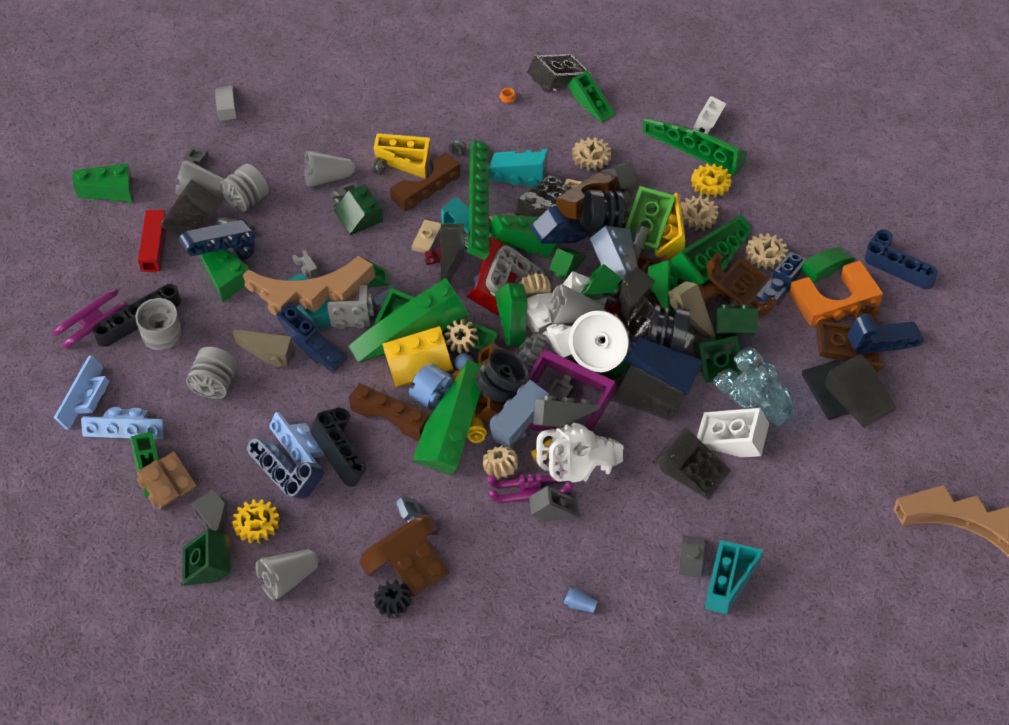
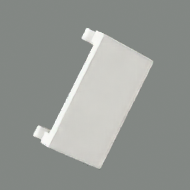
[693,96,726,134]

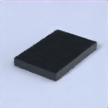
[802,359,866,420]

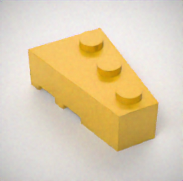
[374,133,432,179]

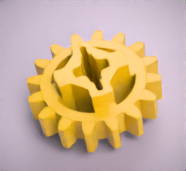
[691,163,731,198]
[232,499,280,544]

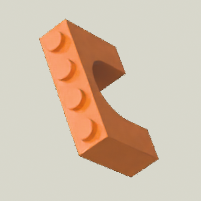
[789,261,883,327]

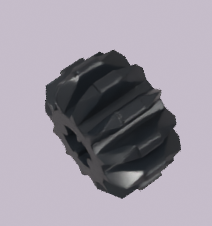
[374,580,411,618]

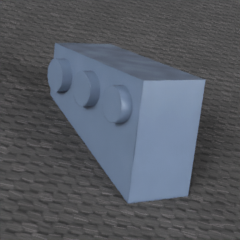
[590,226,640,289]
[490,380,549,451]

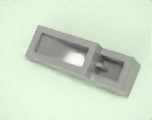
[215,86,237,121]

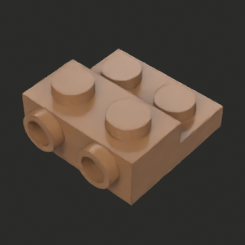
[136,452,197,509]

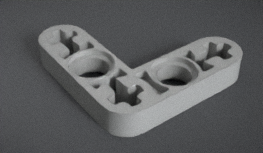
[485,245,545,293]

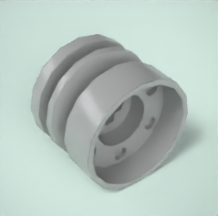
[220,163,269,213]
[135,298,183,350]
[186,347,238,399]

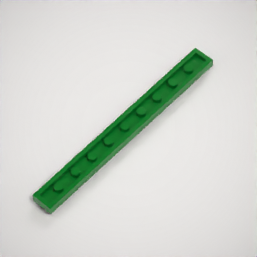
[468,139,489,260]

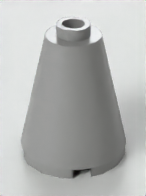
[304,150,355,187]
[176,159,224,197]
[548,284,606,324]
[256,549,320,600]

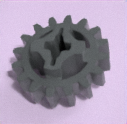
[516,332,546,371]

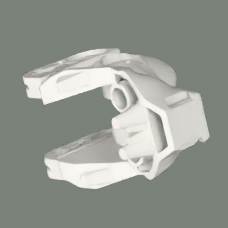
[537,423,624,482]

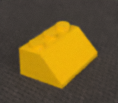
[655,193,685,261]
[383,326,454,387]

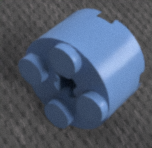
[409,363,453,410]

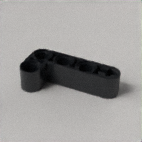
[310,407,366,487]

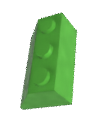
[625,186,676,250]

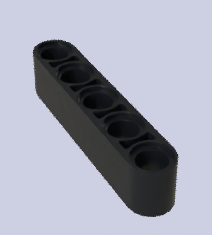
[93,284,181,347]

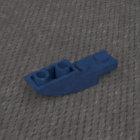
[755,252,807,306]
[276,302,347,373]

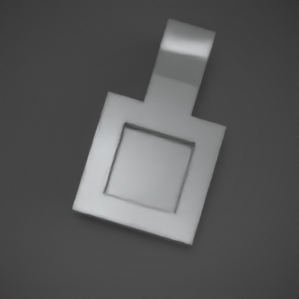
[292,250,319,279]

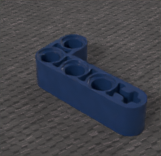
[531,206,588,244]
[179,220,255,260]
[865,229,938,289]
[847,314,924,354]
[247,438,323,499]

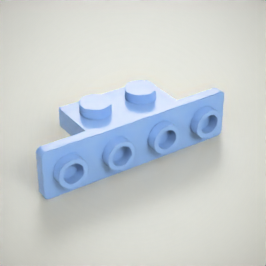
[54,356,110,429]
[81,407,164,439]
[269,412,324,473]

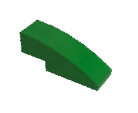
[801,247,854,283]

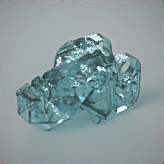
[713,347,795,427]

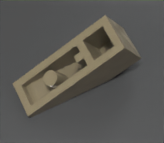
[668,281,716,337]
[233,329,294,367]

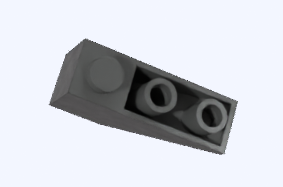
[533,396,601,427]

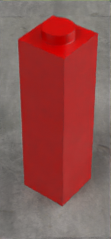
[138,209,168,272]

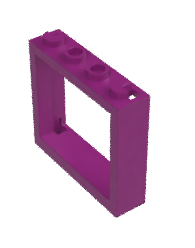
[525,349,617,439]

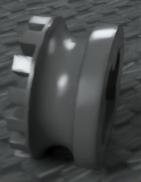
[449,138,467,156]
[371,157,387,175]

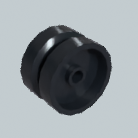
[475,350,528,403]

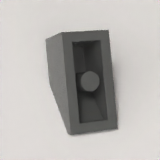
[601,162,637,192]
[529,486,579,521]
[192,490,228,533]
[679,536,704,577]

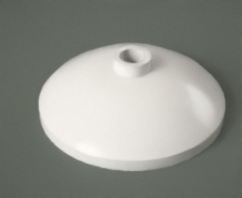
[569,311,629,372]

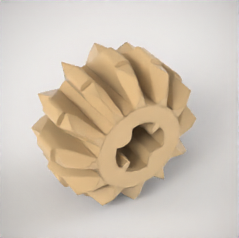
[518,273,551,298]
[444,319,478,354]
[483,445,518,480]

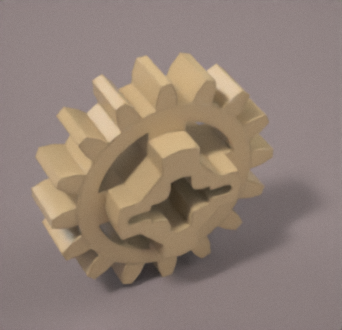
[572,137,611,171]
[680,196,719,231]
[746,233,788,270]

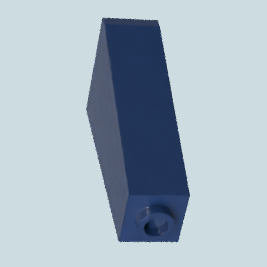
[624,337,702,398]

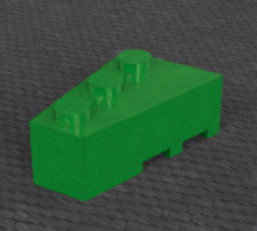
[73,163,133,204]
[489,214,556,258]
[199,249,249,302]

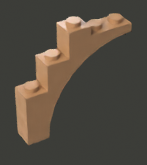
[243,256,375,315]
[894,485,1009,557]

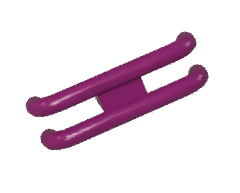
[53,289,128,349]
[487,469,573,503]

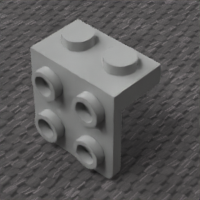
[327,285,374,329]

